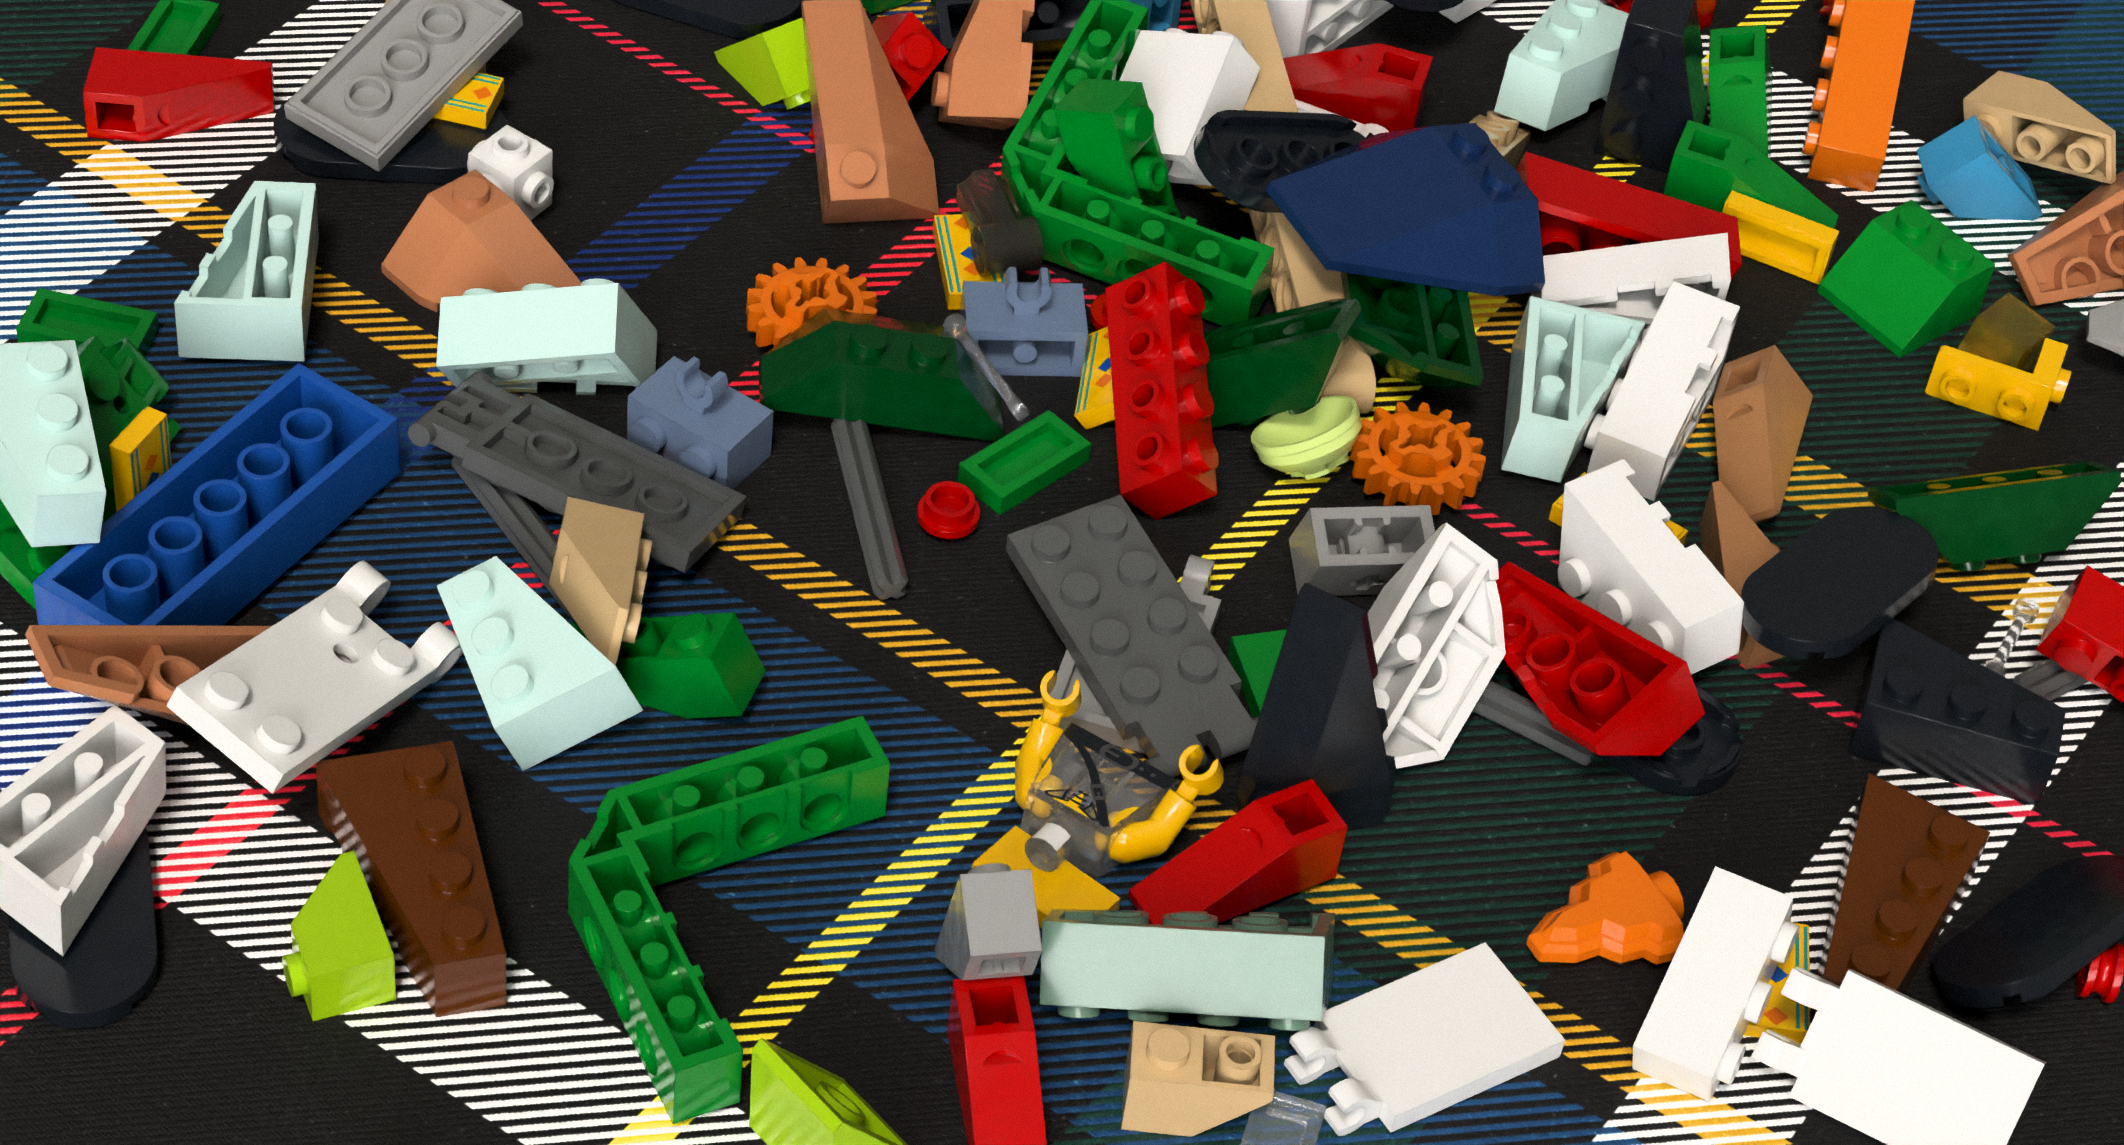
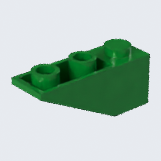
[1709,24,1773,159]
[1053,78,1181,219]
[1663,120,1839,229]
[570,612,766,719]

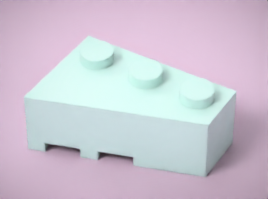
[174,181,319,362]
[436,278,657,396]
[1501,296,1646,483]
[0,340,106,547]
[437,556,643,771]

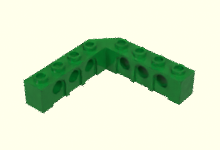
[1001,0,1275,326]
[568,715,890,1124]

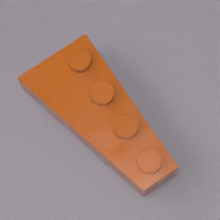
[1802,0,1915,193]

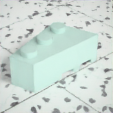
[1494,0,1629,131]

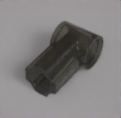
[956,168,1044,277]

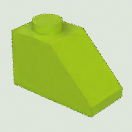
[714,18,810,110]
[282,851,396,1021]

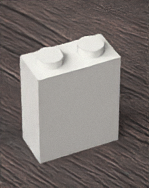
[1119,28,1261,186]

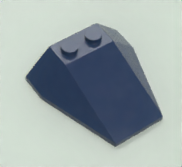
[1266,123,1545,296]

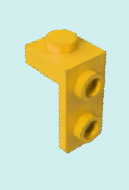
[1925,338,2072,431]

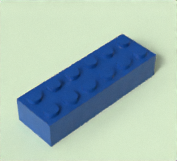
[32,363,400,626]

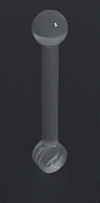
[943,313,1030,421]
[1983,598,2040,677]

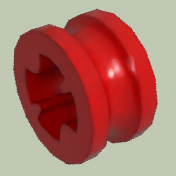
[2075,943,2124,1004]

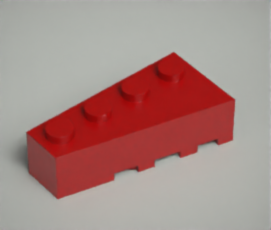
[1516,152,1742,280]

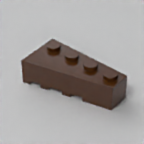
[316,741,506,1018]
[1809,773,1991,1025]

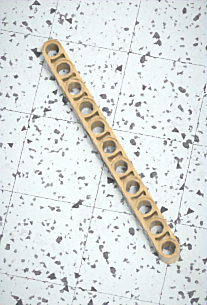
[1190,0,1376,414]

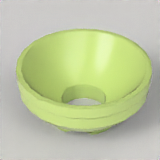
[1251,395,1362,480]

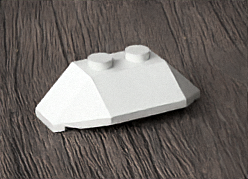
[1368,523,1506,769]

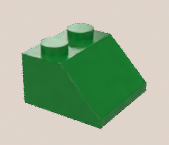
[1817,199,1996,358]

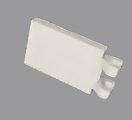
[1284,942,1565,1136]
[1751,966,2046,1145]

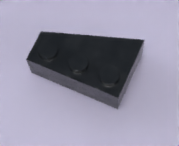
[1594,0,1710,173]

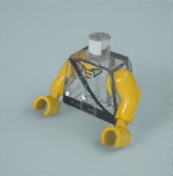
[1015,670,1224,876]

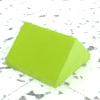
[749,1038,908,1145]

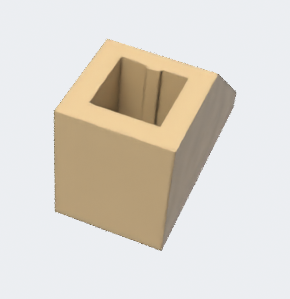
[1121,1021,1275,1137]

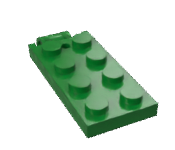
[0,335,181,610]

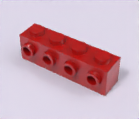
[1105,261,1219,520]

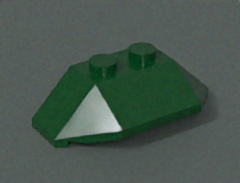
[1341,272,1484,391]
[1204,299,1362,428]
[758,308,1004,442]
[1868,460,2121,571]

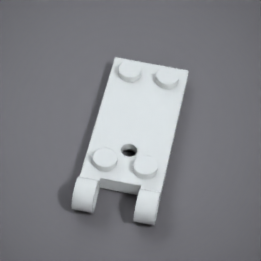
[166,560,463,794]

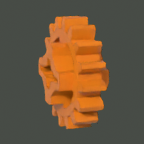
[746,257,877,347]
[1350,402,1486,515]

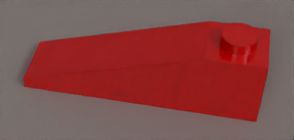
[1496,561,1706,756]

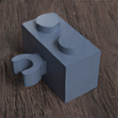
[958,267,1088,377]
[627,356,774,489]

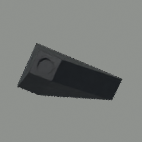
[1234,582,1397,831]

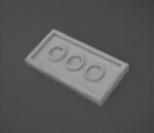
[284,0,523,172]

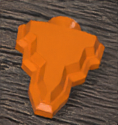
[1526,851,1684,965]

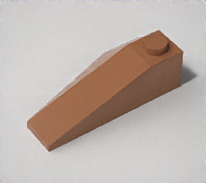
[801,0,939,224]
[931,0,1035,130]
[381,169,582,312]
[2007,170,2124,306]
[25,625,271,726]

